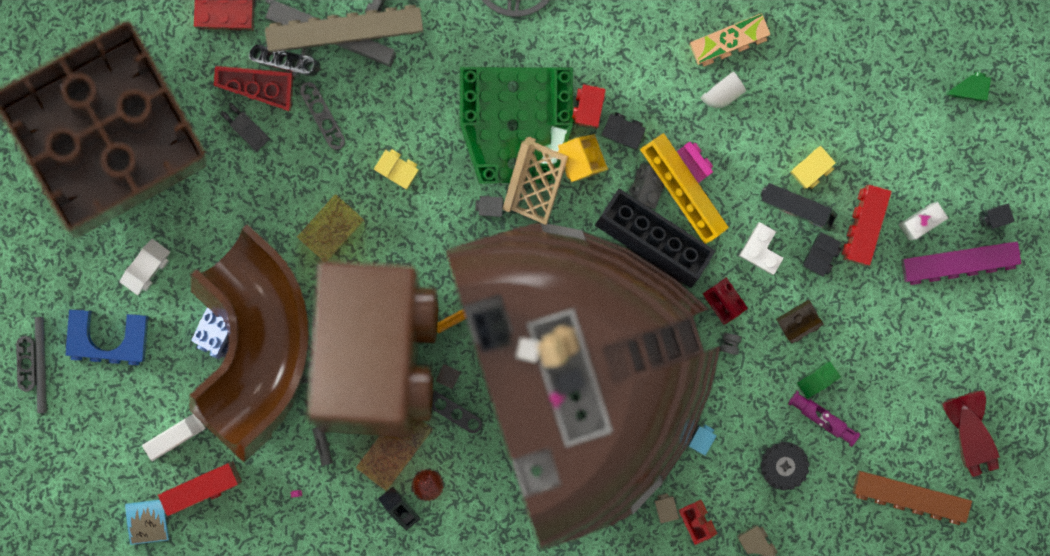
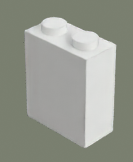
[898,202,948,241]

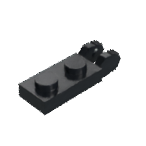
[220,102,270,152]

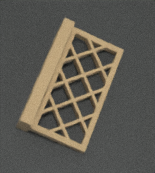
[502,137,568,225]

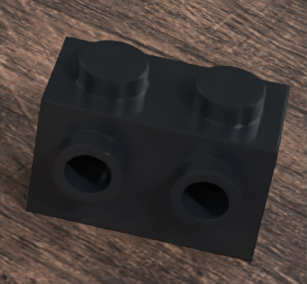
[471,305,512,353]

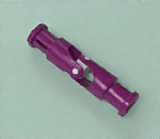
[788,390,861,447]

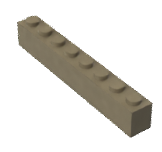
[265,5,424,53]

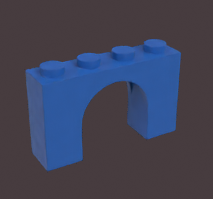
[65,309,149,365]

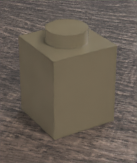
[654,493,679,524]

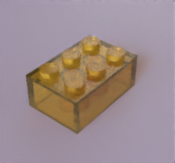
[297,194,365,261]

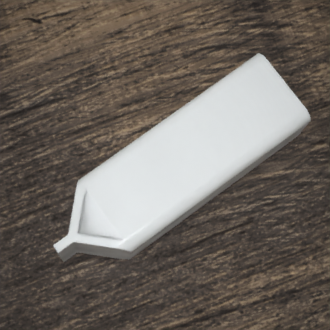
[142,414,205,461]

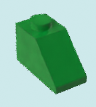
[947,72,991,102]
[797,361,841,399]

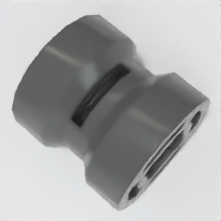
[720,332,742,355]

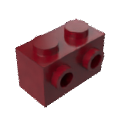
[702,277,748,325]

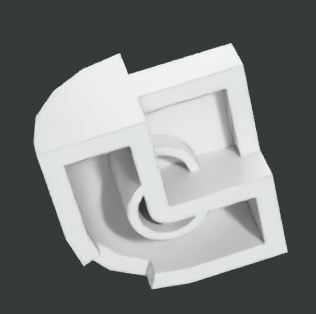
[701,71,746,108]

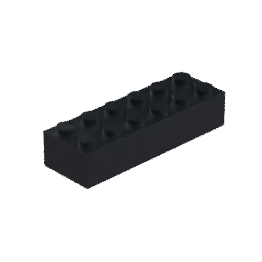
[594,188,716,288]

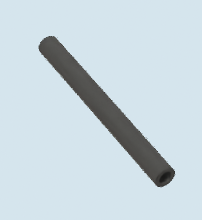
[34,317,47,413]

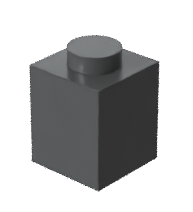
[475,196,503,217]

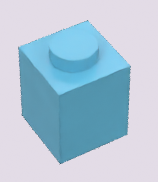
[689,424,717,455]

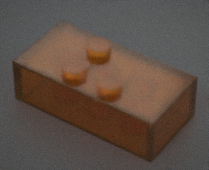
[355,420,433,492]

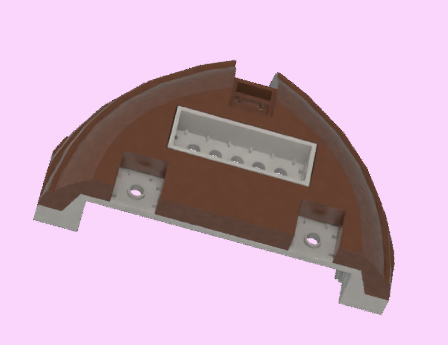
[446,222,720,550]

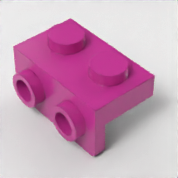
[677,141,713,183]

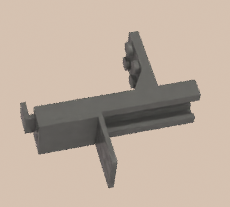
[265,0,397,79]

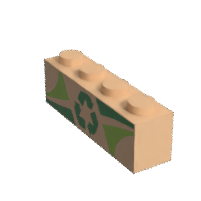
[690,13,771,67]

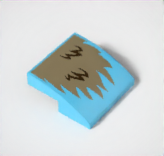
[125,500,169,545]

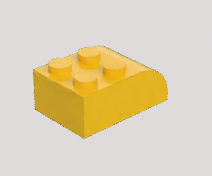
[558,134,608,182]

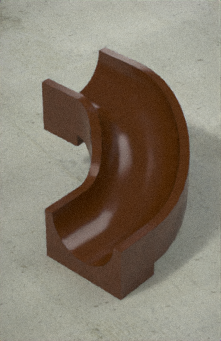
[189,224,308,463]

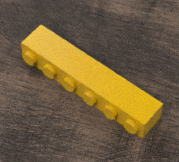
[640,133,729,244]

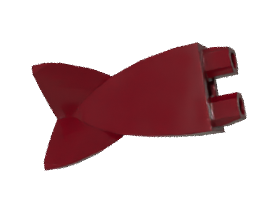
[941,390,1000,477]

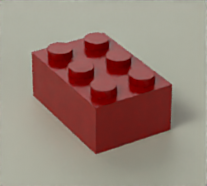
[194,0,255,31]

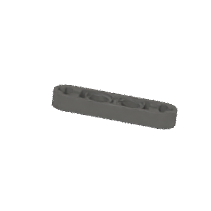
[300,82,345,150]

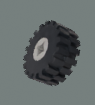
[760,441,810,491]

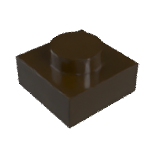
[436,364,461,389]

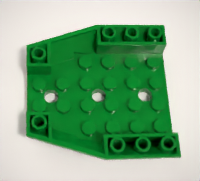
[460,67,573,184]

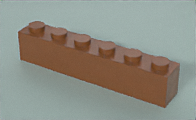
[852,470,972,525]

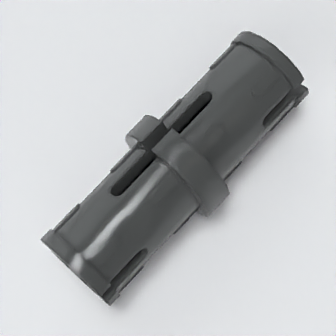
[312,428,333,466]

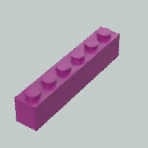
[901,241,1021,285]

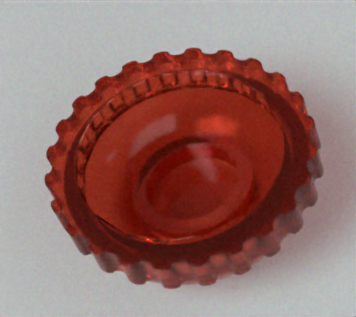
[411,469,444,501]

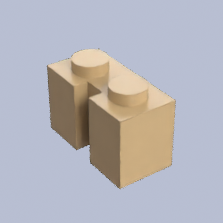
[537,325,581,367]

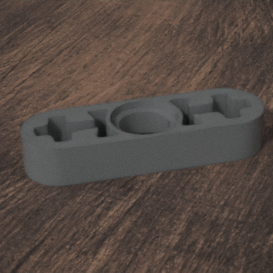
[16,336,36,392]

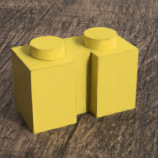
[790,146,835,189]
[374,149,419,190]

